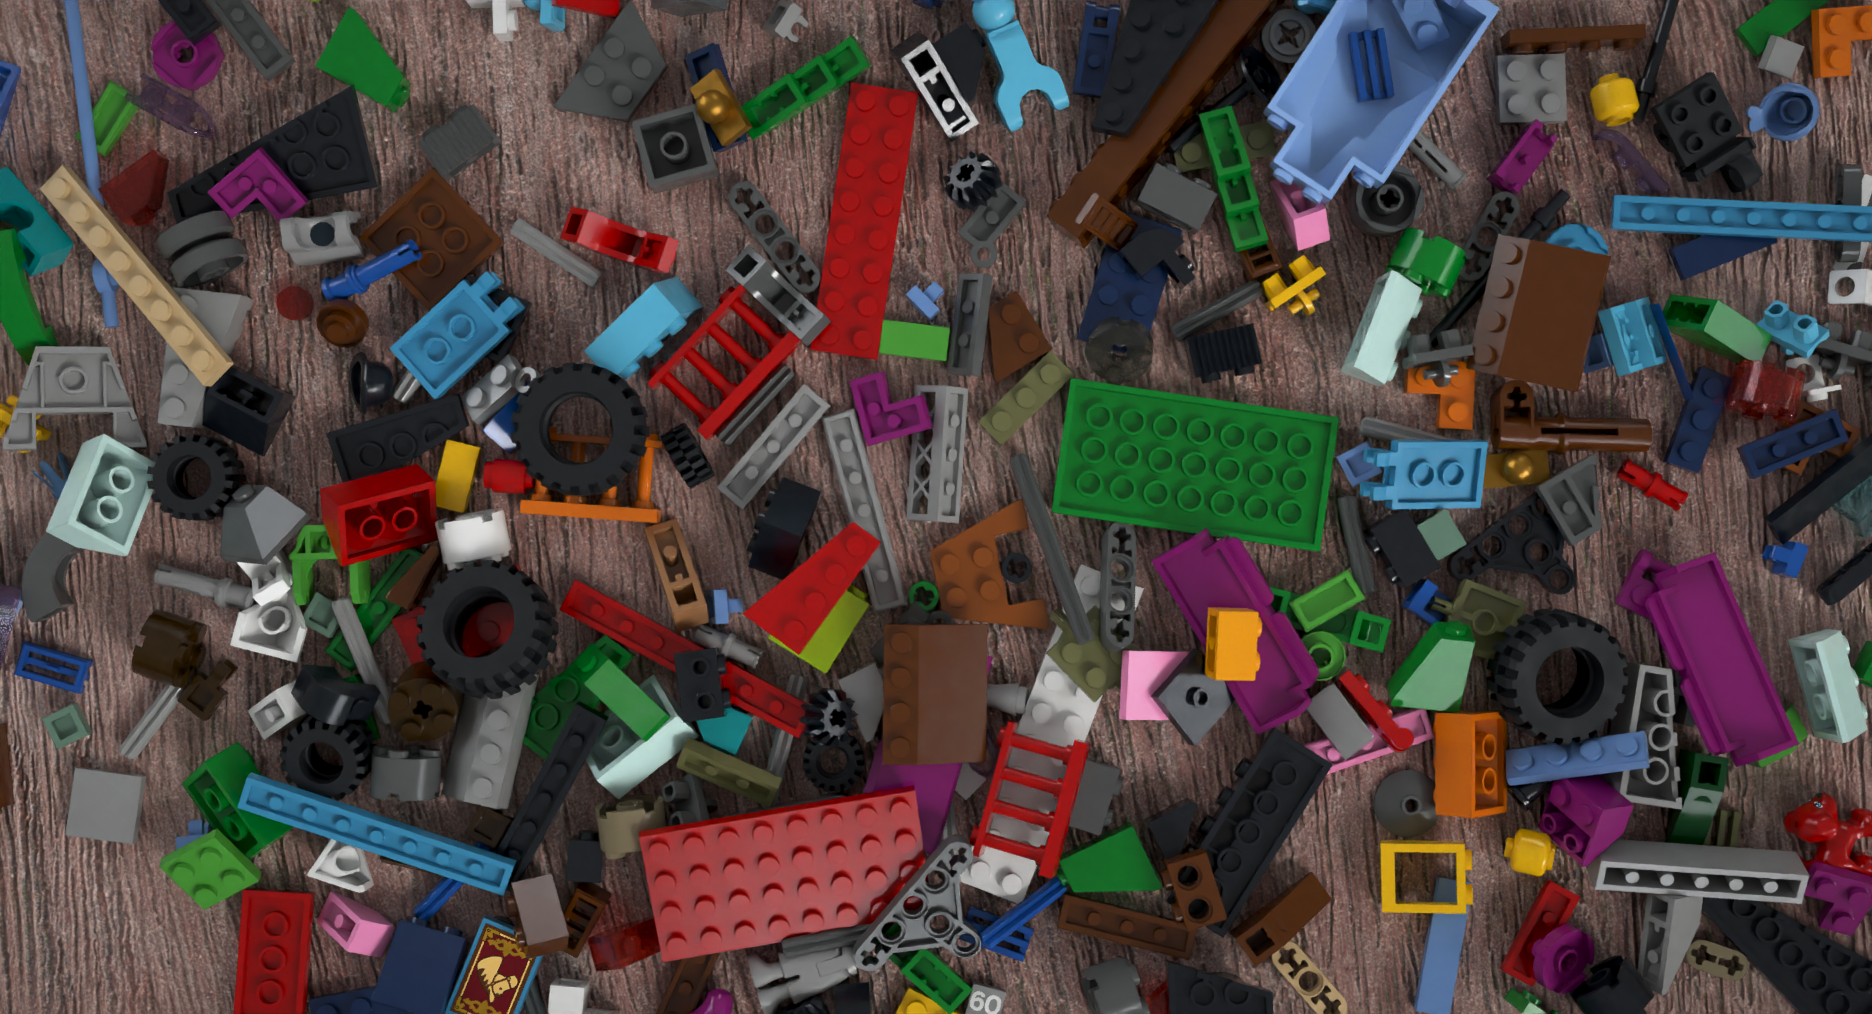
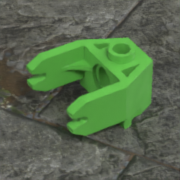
[289,525,371,605]

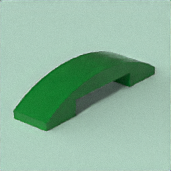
[0,228,59,365]
[1269,586,1391,653]

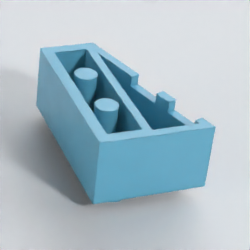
[584,277,703,380]

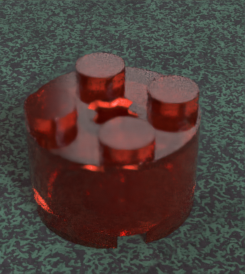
[1725,360,1806,424]

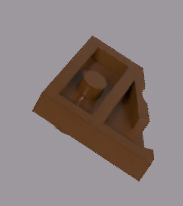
[988,291,1052,384]

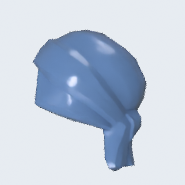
[1745,82,1820,141]

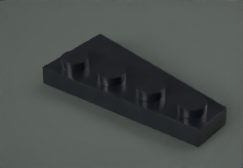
[326,393,470,483]

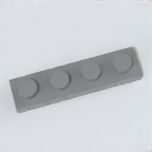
[717,384,830,510]

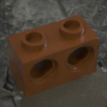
[1160,848,1227,931]

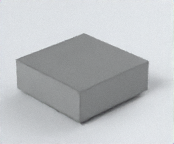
[1757,35,1805,79]

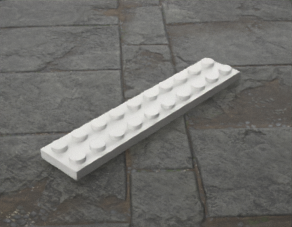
[960,564,1144,904]

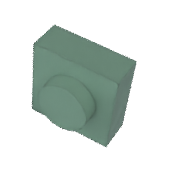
[303,592,340,638]
[42,703,93,749]

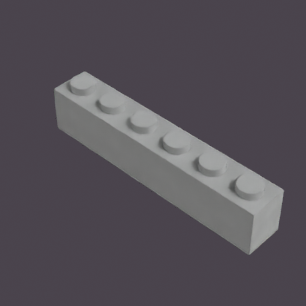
[1586,839,1810,904]

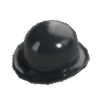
[349,352,394,415]

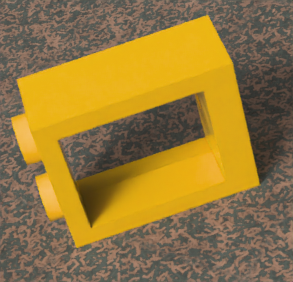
[1380,840,1473,914]

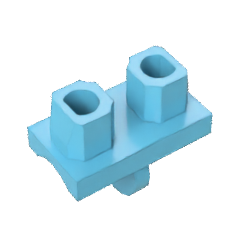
[1757,300,1830,359]

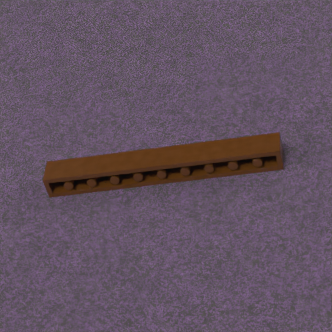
[1047,0,1286,249]

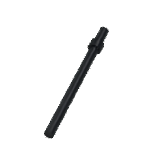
[1632,0,1679,123]
[1429,189,1570,348]

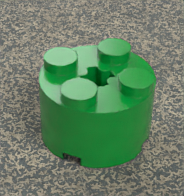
[1384,228,1467,299]

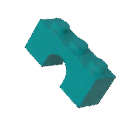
[0,167,74,277]

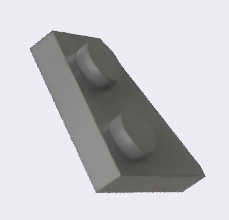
[1534,454,1602,546]

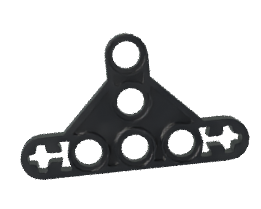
[1447,491,1576,595]

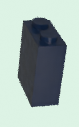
[371,917,469,1014]

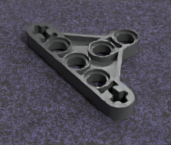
[853,834,981,971]

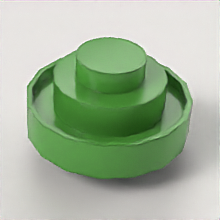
[1301,630,1346,681]

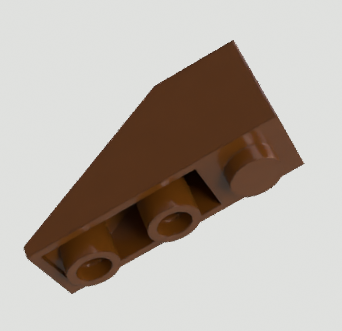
[1230,872,1332,966]

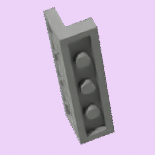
[906,385,968,523]

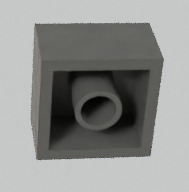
[631,103,720,194]

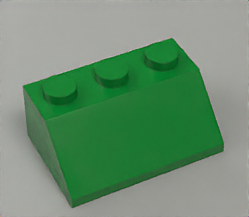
[182,742,294,860]

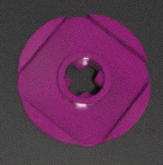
[151,21,225,91]
[1531,923,1595,994]

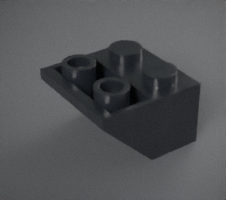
[202,365,296,457]

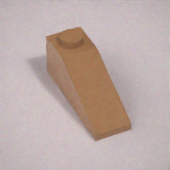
[644,518,709,632]

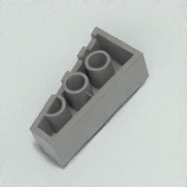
[157,287,254,429]
[1603,662,1683,810]

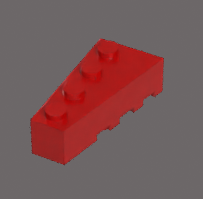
[743,522,882,655]

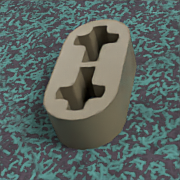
[1683,937,1749,981]

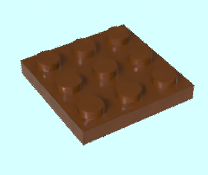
[359,167,505,311]

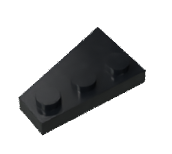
[1166,960,1274,1014]

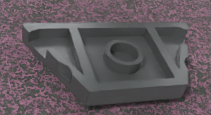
[554,0,668,122]

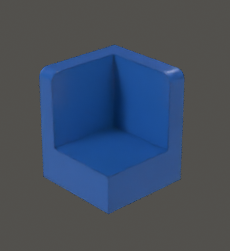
[1401,579,1452,627]

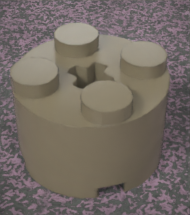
[595,794,667,859]

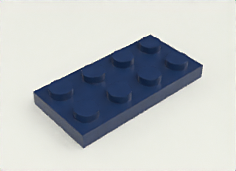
[1076,210,1182,360]

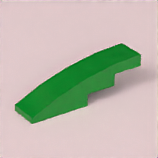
[741,36,872,140]
[1198,105,1269,253]
[876,922,973,1014]

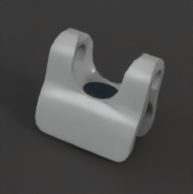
[279,211,365,266]

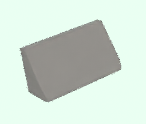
[1306,683,1374,760]

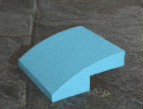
[1598,297,1668,377]

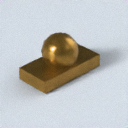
[690,69,752,146]
[1483,450,1550,489]

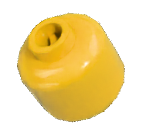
[1589,73,1639,127]
[1504,828,1556,877]

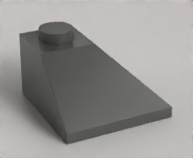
[220,484,311,565]

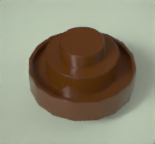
[316,299,369,348]

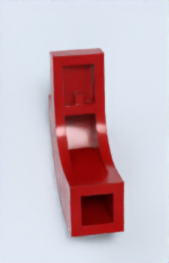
[560,206,679,274]

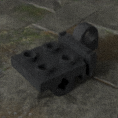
[1650,72,1764,193]

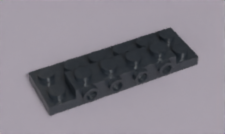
[1164,727,1333,938]

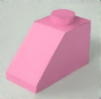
[1270,179,1330,251]
[316,891,395,958]

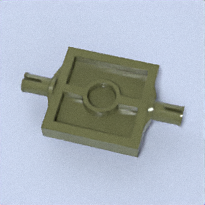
[1428,578,1528,660]
[1046,605,1139,702]

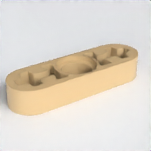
[1270,940,1347,1014]

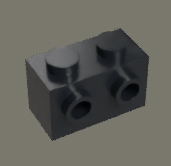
[674,647,732,723]

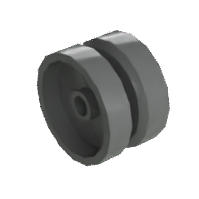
[156,211,249,288]

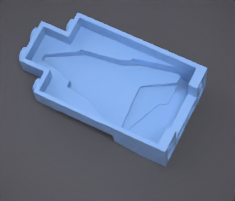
[1263,0,1500,204]

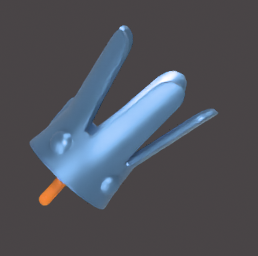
[31,452,70,502]

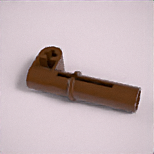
[1490,380,1652,455]

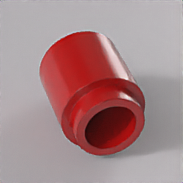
[483,459,536,495]

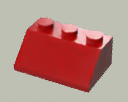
[320,464,438,567]

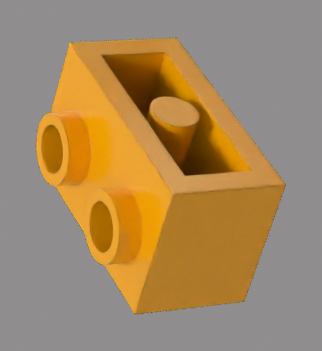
[1205,607,1262,681]

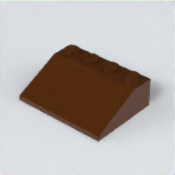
[1466,234,1611,393]
[883,623,988,765]

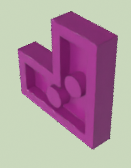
[208,147,309,223]
[849,371,933,446]
[1804,861,1872,936]

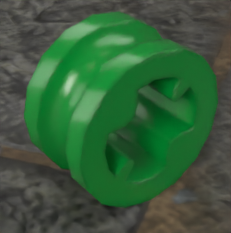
[908,581,939,611]

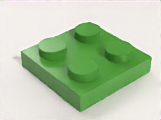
[159,828,261,910]

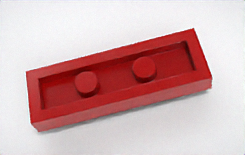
[1499,879,1580,987]

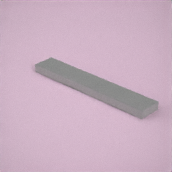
[821,409,907,613]

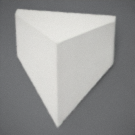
[230,586,307,663]
[306,839,374,893]

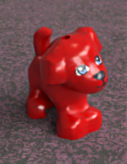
[1783,792,1872,876]

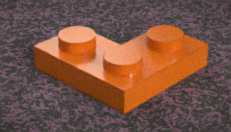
[1811,5,1872,79]
[1404,361,1476,431]

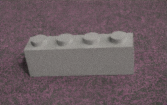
[441,674,539,809]

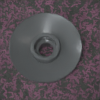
[1374,769,1440,837]

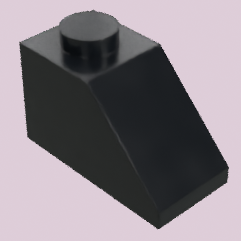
[932,23,986,107]

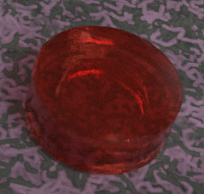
[276,286,314,321]

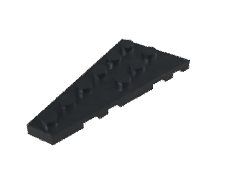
[1092,0,1219,138]
[167,84,380,224]
[1701,897,1872,1014]

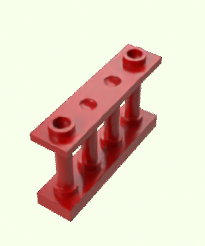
[646,284,802,441]
[970,721,1091,879]

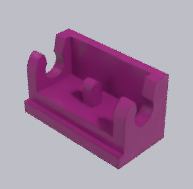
[1486,119,1558,196]

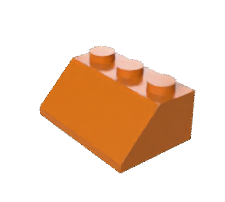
[1433,710,1507,818]

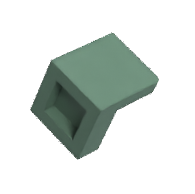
[1415,509,1467,560]

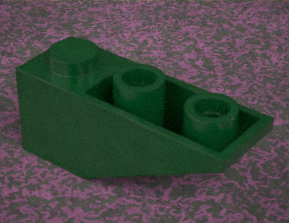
[1665,749,1729,845]

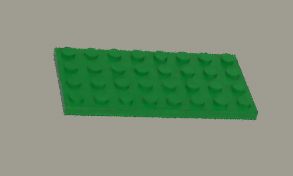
[1051,378,1339,552]

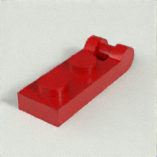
[1335,670,1414,753]

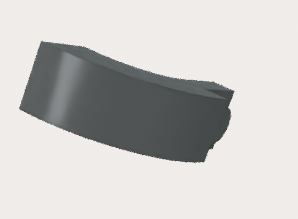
[726,245,831,346]
[21,533,85,623]

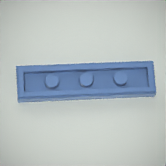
[1413,876,1473,1014]

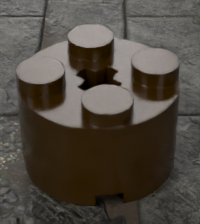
[132,610,207,689]
[388,661,464,741]

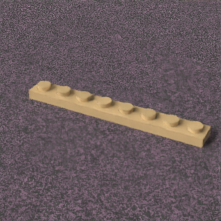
[40,165,234,387]

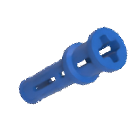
[321,239,422,301]

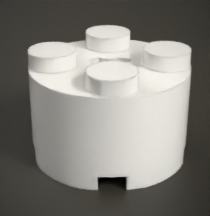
[435,508,512,570]

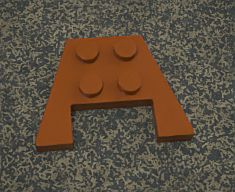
[930,499,1049,629]

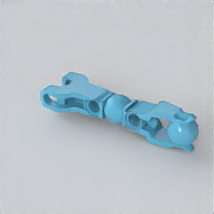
[970,0,1069,132]

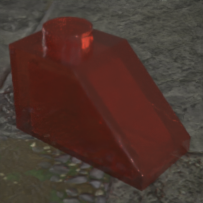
[98,149,169,227]

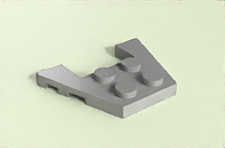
[3,346,147,451]

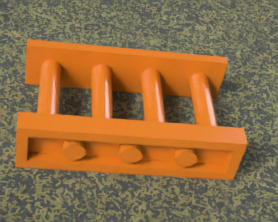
[520,426,665,523]

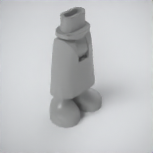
[747,944,868,1014]

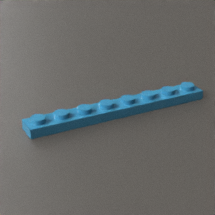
[1610,195,1872,243]
[237,772,516,896]

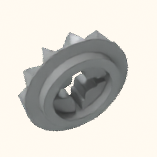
[1261,9,1316,64]

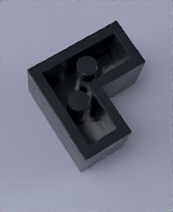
[747,477,821,580]

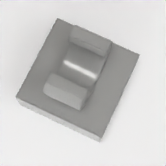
[762,0,808,42]

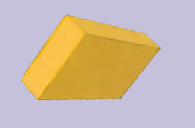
[435,439,482,513]

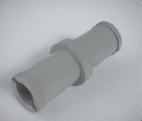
[693,624,764,670]

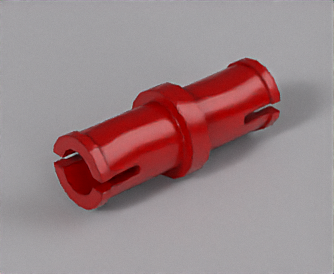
[1616,459,1688,511]

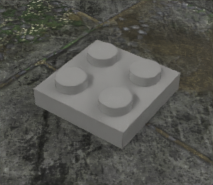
[1494,53,1567,125]

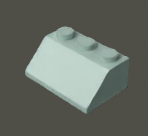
[1340,270,1423,387]
[46,434,155,556]
[1788,629,1868,743]
[586,674,699,799]

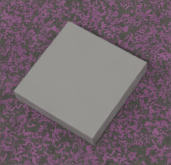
[65,767,146,844]

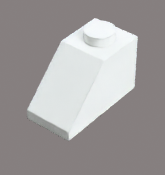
[248,680,308,740]

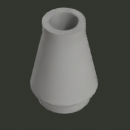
[987,683,1029,716]

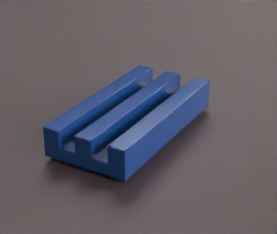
[1348,27,1395,103]
[14,641,93,694]
[959,905,1034,962]

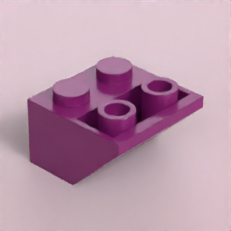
[1538,774,1634,867]

